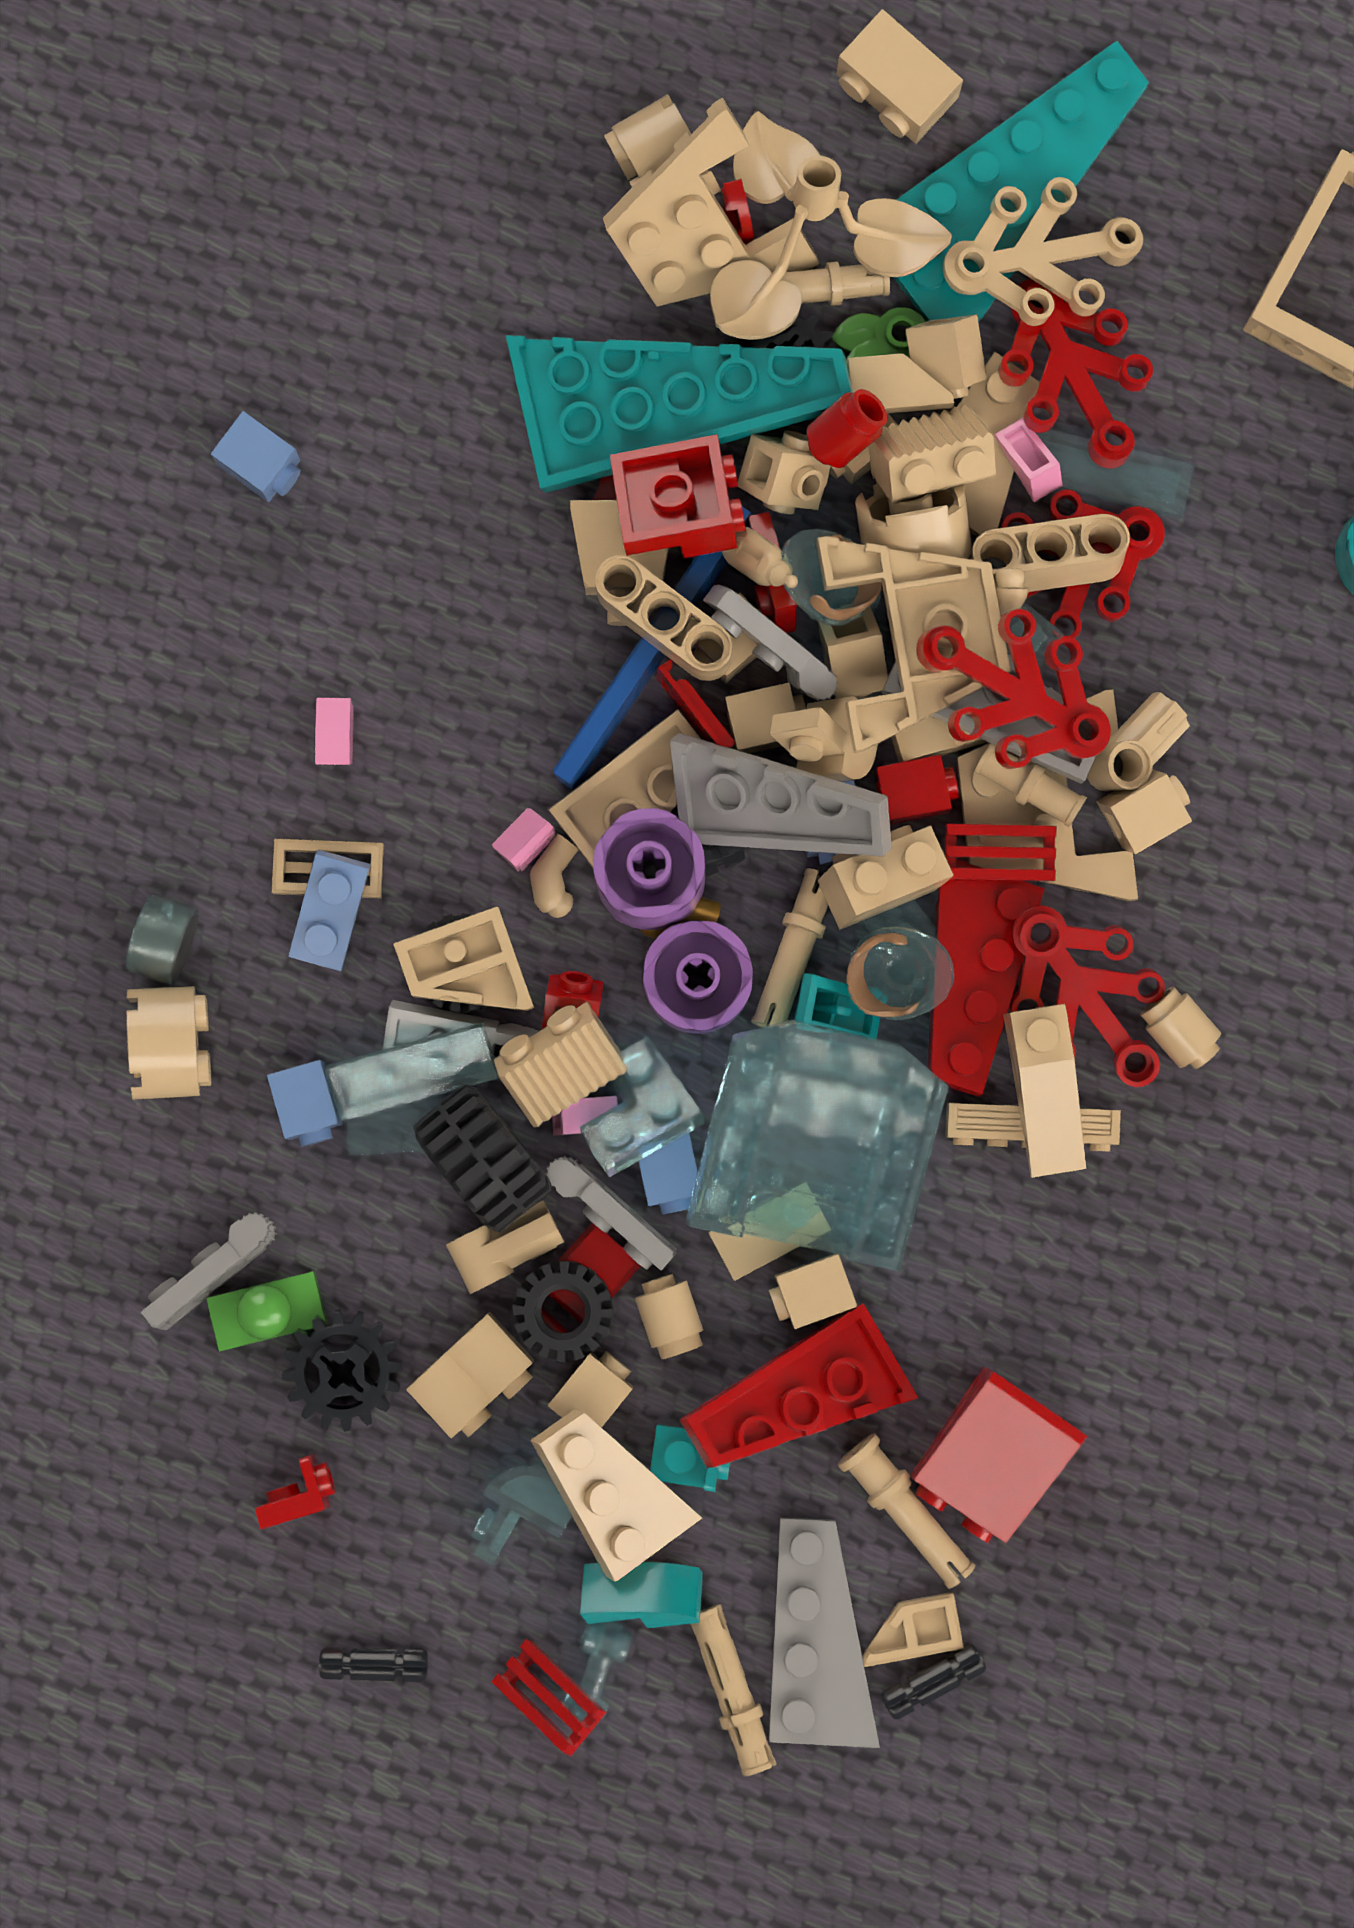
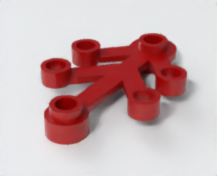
[998,279,1153,469]
[1001,489,1165,640]
[916,609,1111,769]
[1009,905,1165,1087]

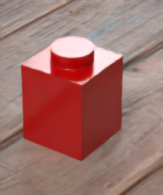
[873,755,958,825]

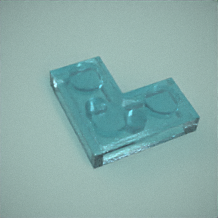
[579,1037,705,1177]

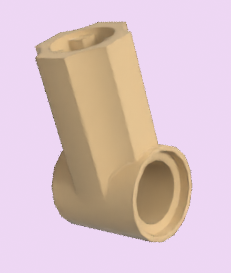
[1087,692,1190,791]
[446,1200,564,1294]

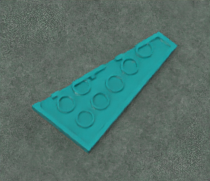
[893,41,1149,323]
[506,335,854,493]

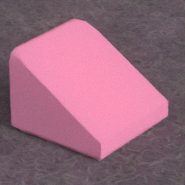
[492,808,556,872]

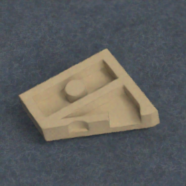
[394,907,534,1011]

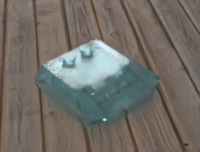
[686,1020,949,1271]

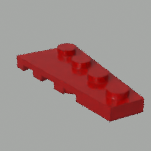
[927,855,1045,1097]
[679,1303,918,1468]

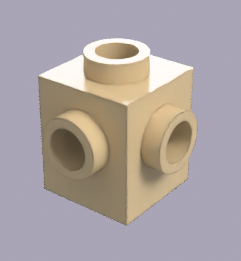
[738,431,831,514]

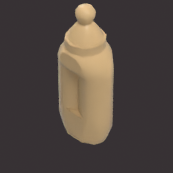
[722,527,798,588]

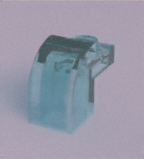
[471,1462,572,1566]

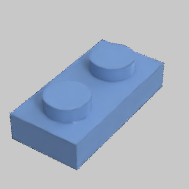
[288,850,371,971]

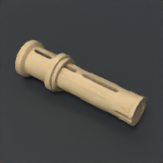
[837,1433,975,1589]

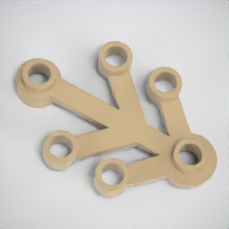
[943,177,1143,326]

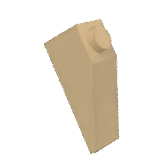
[1004,1004,1086,1178]

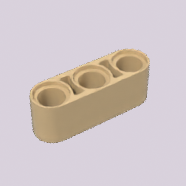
[970,514,1130,592]
[595,555,732,681]

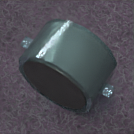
[126,893,199,986]

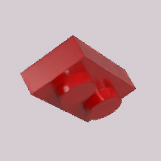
[748,512,796,633]

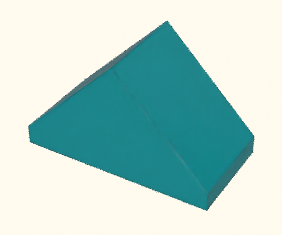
[792,973,885,1047]

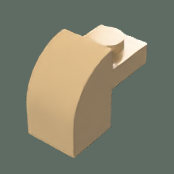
[770,696,878,782]

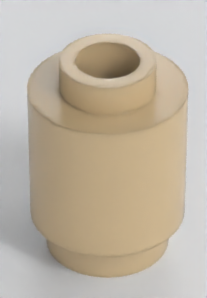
[1140,986,1221,1069]
[635,1273,703,1359]

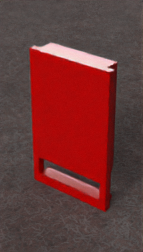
[656,659,736,749]
[542,1222,641,1333]

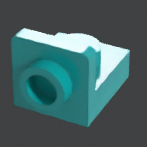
[650,1424,730,1492]

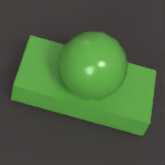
[206,1271,328,1352]

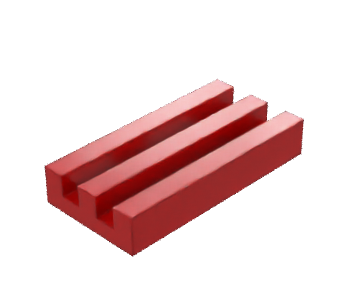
[945,824,1057,881]
[491,1639,607,1756]

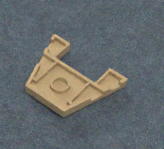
[603,98,820,306]
[816,536,1011,754]
[956,690,1138,901]

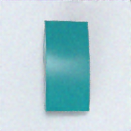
[580,1562,703,1628]

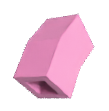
[315,698,353,765]
[552,1096,620,1136]

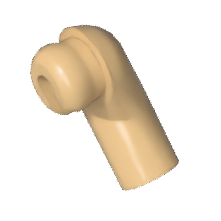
[995,568,1028,615]
[530,834,579,918]

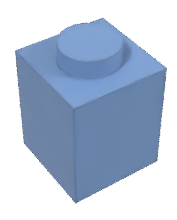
[211,411,301,503]
[267,1060,343,1147]
[634,1130,703,1215]

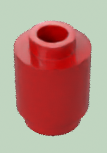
[807,389,888,468]

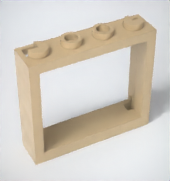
[1243,149,1354,389]

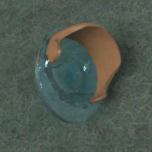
[781,529,882,626]
[847,927,954,1021]

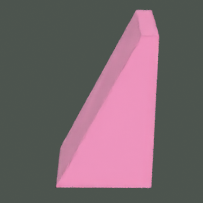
[995,418,1063,502]

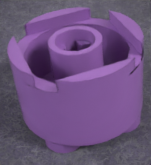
[593,808,705,930]
[643,921,753,1034]

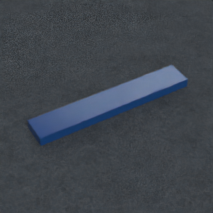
[553,507,751,791]

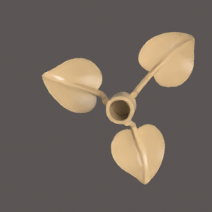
[710,111,952,340]

